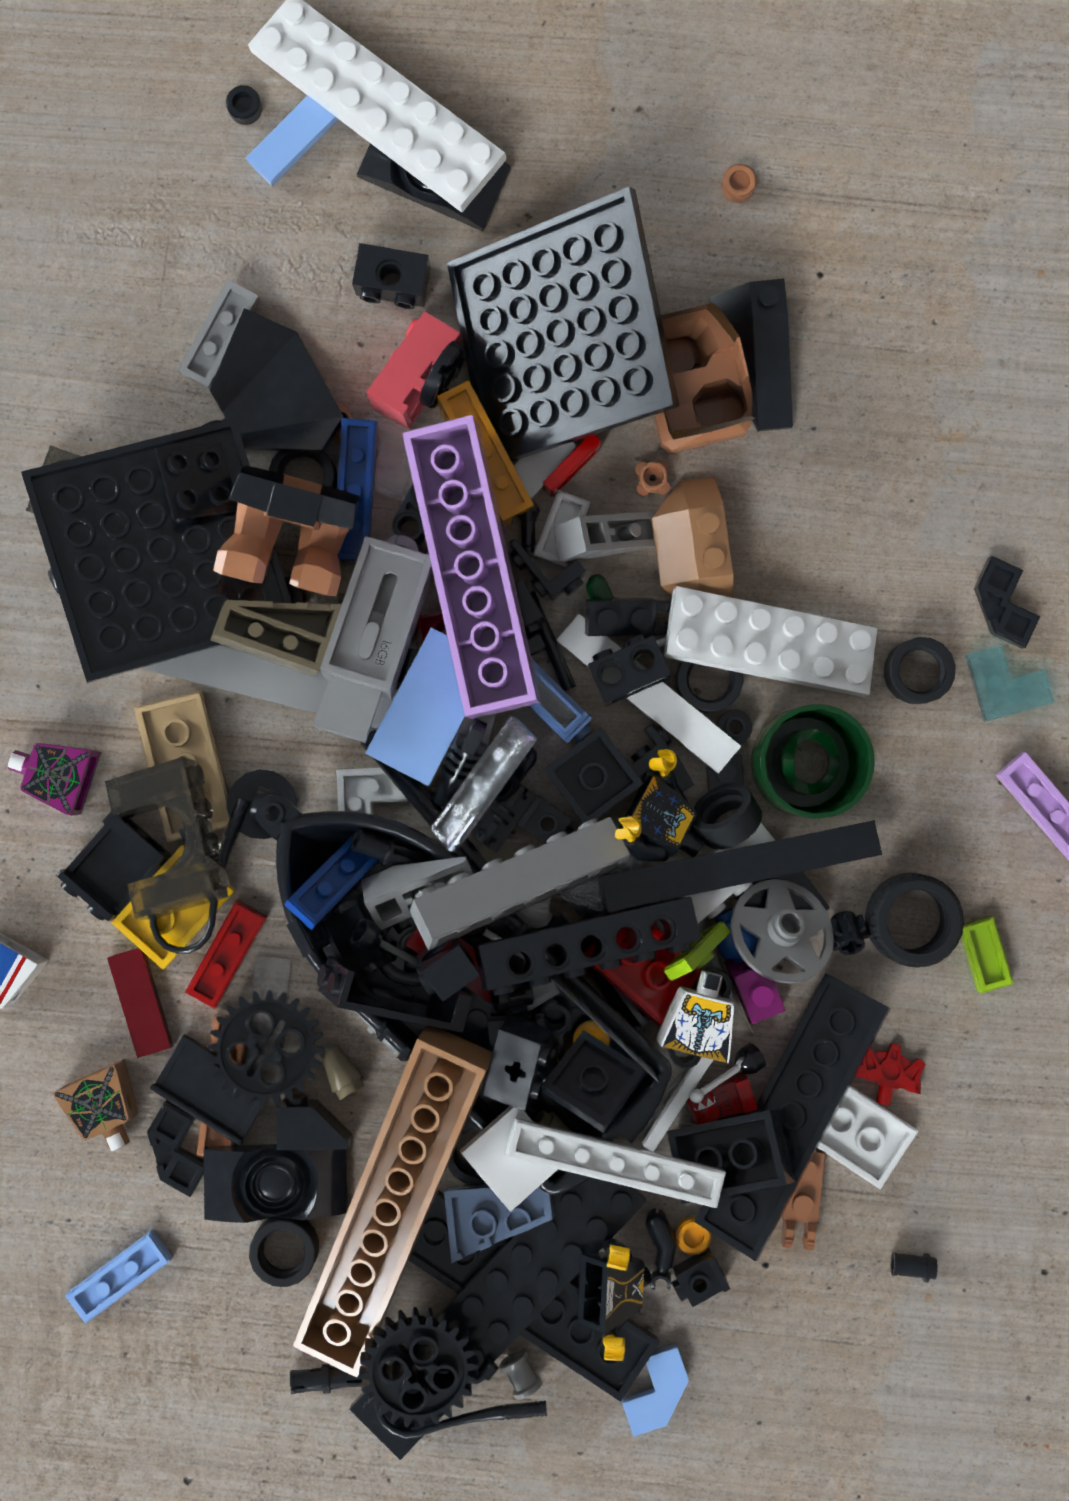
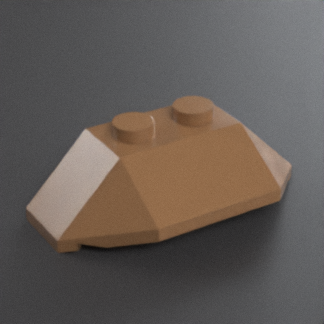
[651,476,734,598]

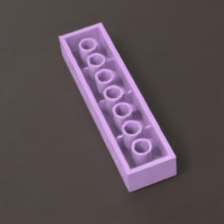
[402,415,542,719]

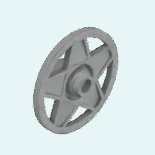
[731,879,834,983]

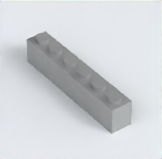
[410,817,630,951]

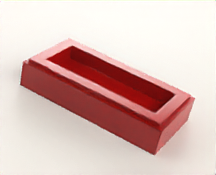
[542,434,601,497]

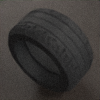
[865,873,964,968]

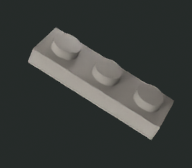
[178,279,260,389]

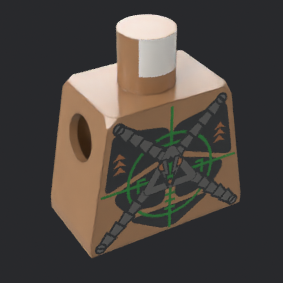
[53,1059,138,1151]

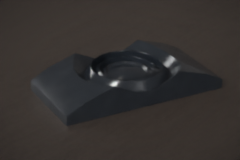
[357,143,511,231]
[203,1144,347,1223]

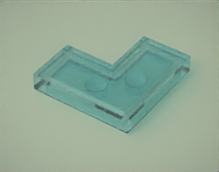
[965,645,1054,722]

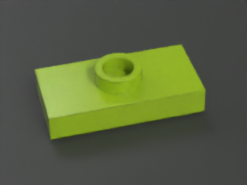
[664,922,731,981]

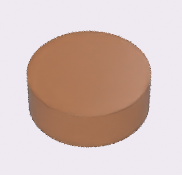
[721,164,757,203]

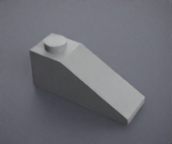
[553,511,656,562]
[361,856,474,930]

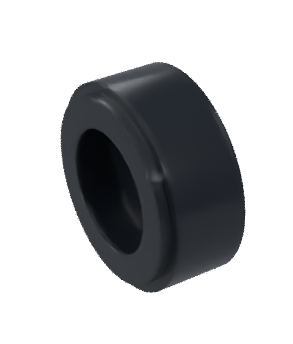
[226,85,262,125]

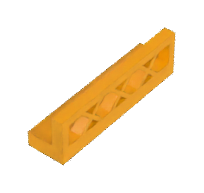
[437,380,534,527]

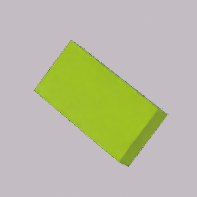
[961,916,1014,994]

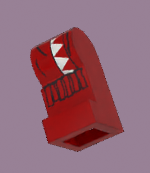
[686,1072,758,1125]

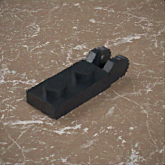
[585,598,671,636]

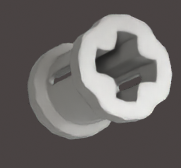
[499,1349,543,1400]

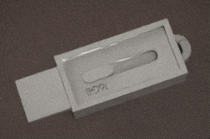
[313,535,433,743]

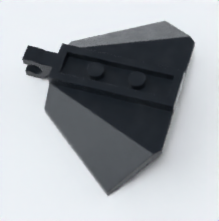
[202,308,344,453]

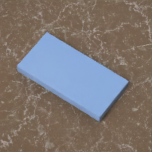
[365,628,465,786]

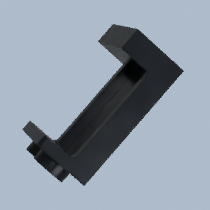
[56,810,172,921]

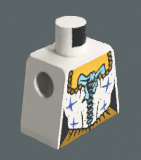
[656,970,734,1063]

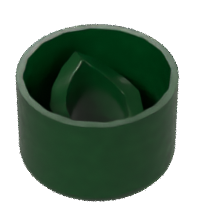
[751,704,875,819]

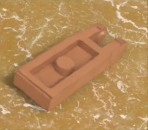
[781,1150,825,1251]

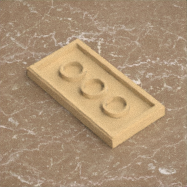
[134,690,229,842]

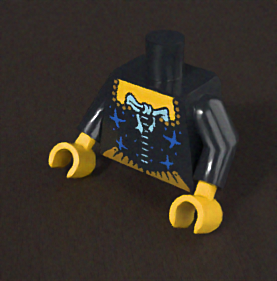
[615,749,705,861]

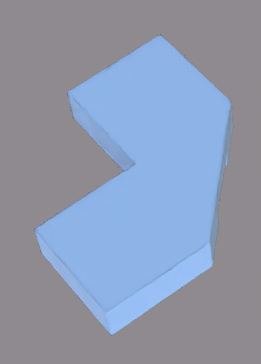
[622,1343,689,1437]

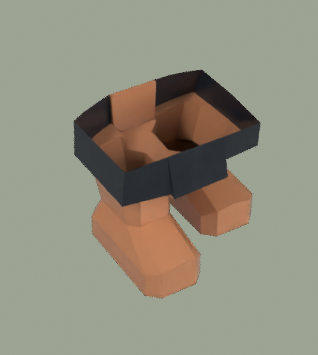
[213,465,360,596]

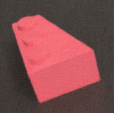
[366,311,462,431]

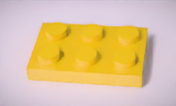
[111,844,237,970]

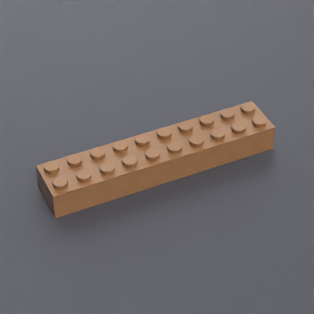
[293,1026,493,1377]

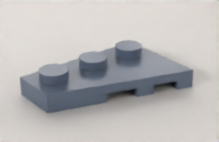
[444,1185,555,1263]

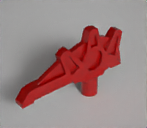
[856,1043,926,1106]

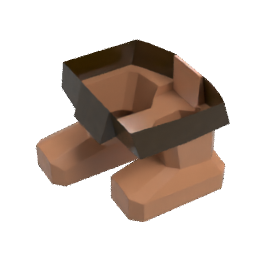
[654,303,756,454]

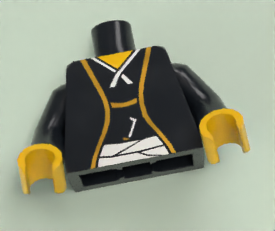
[577,1238,651,1361]

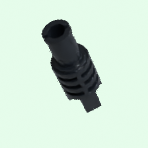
[432,718,487,808]

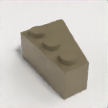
[211,600,342,676]

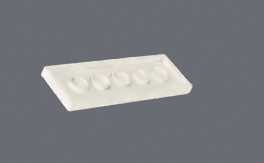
[663,586,877,698]

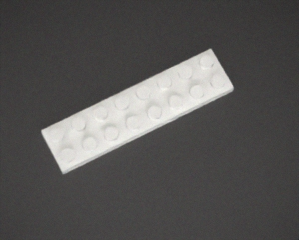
[248,0,506,212]

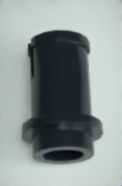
[890,1252,938,1283]

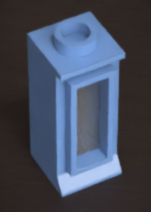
[529,659,592,744]

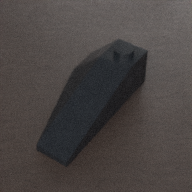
[709,278,793,432]

